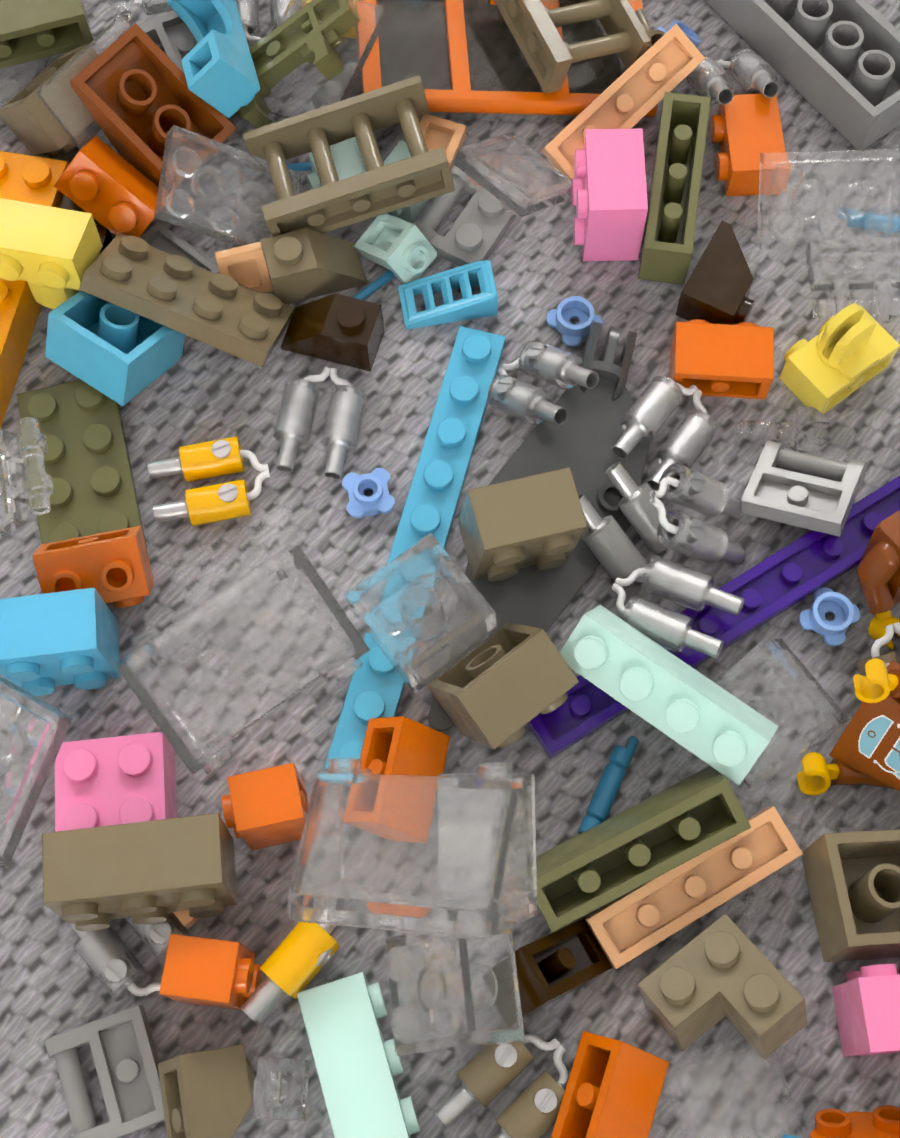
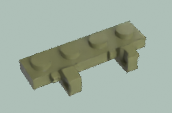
[226,0,360,129]

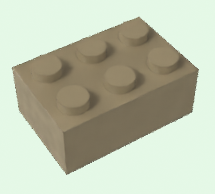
[42,813,238,931]

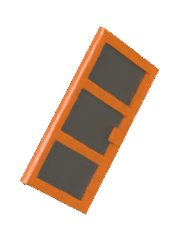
[357,0,657,117]

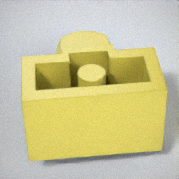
[0,198,103,309]
[779,303,900,419]

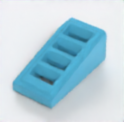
[398,260,498,330]

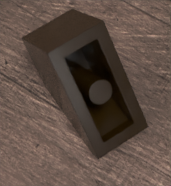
[676,221,755,325]
[281,293,385,372]
[477,918,613,1028]

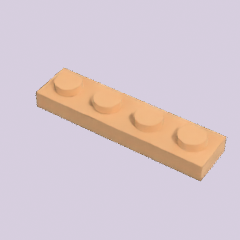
[541,24,705,183]
[585,806,803,969]

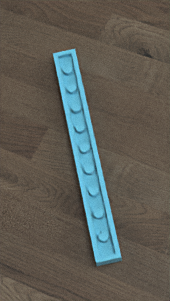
[322,326,506,787]

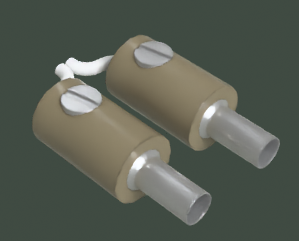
[434,1027,568,1138]

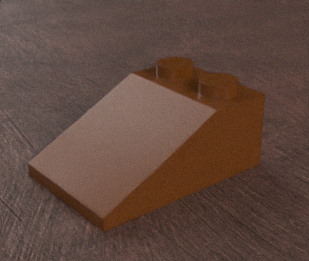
[70,23,237,197]

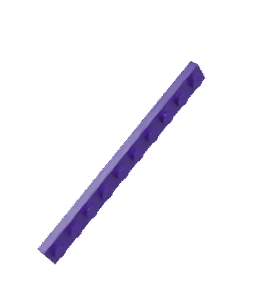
[527,476,900,759]

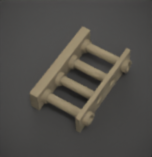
[494,0,651,94]
[242,75,456,237]

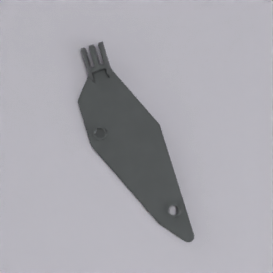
[428,322,652,731]

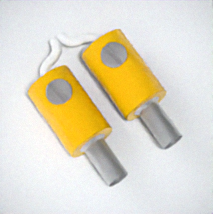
[147,436,270,526]
[240,906,345,1023]

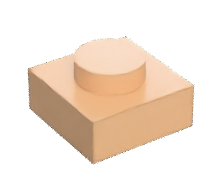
[420,114,466,169]
[215,242,273,293]

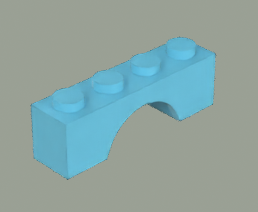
[167,0,261,118]

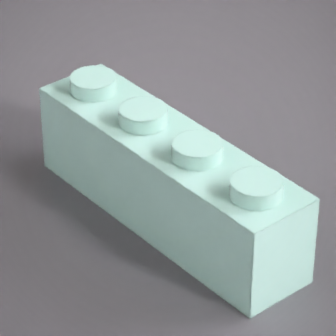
[560,605,779,785]
[297,972,421,1138]

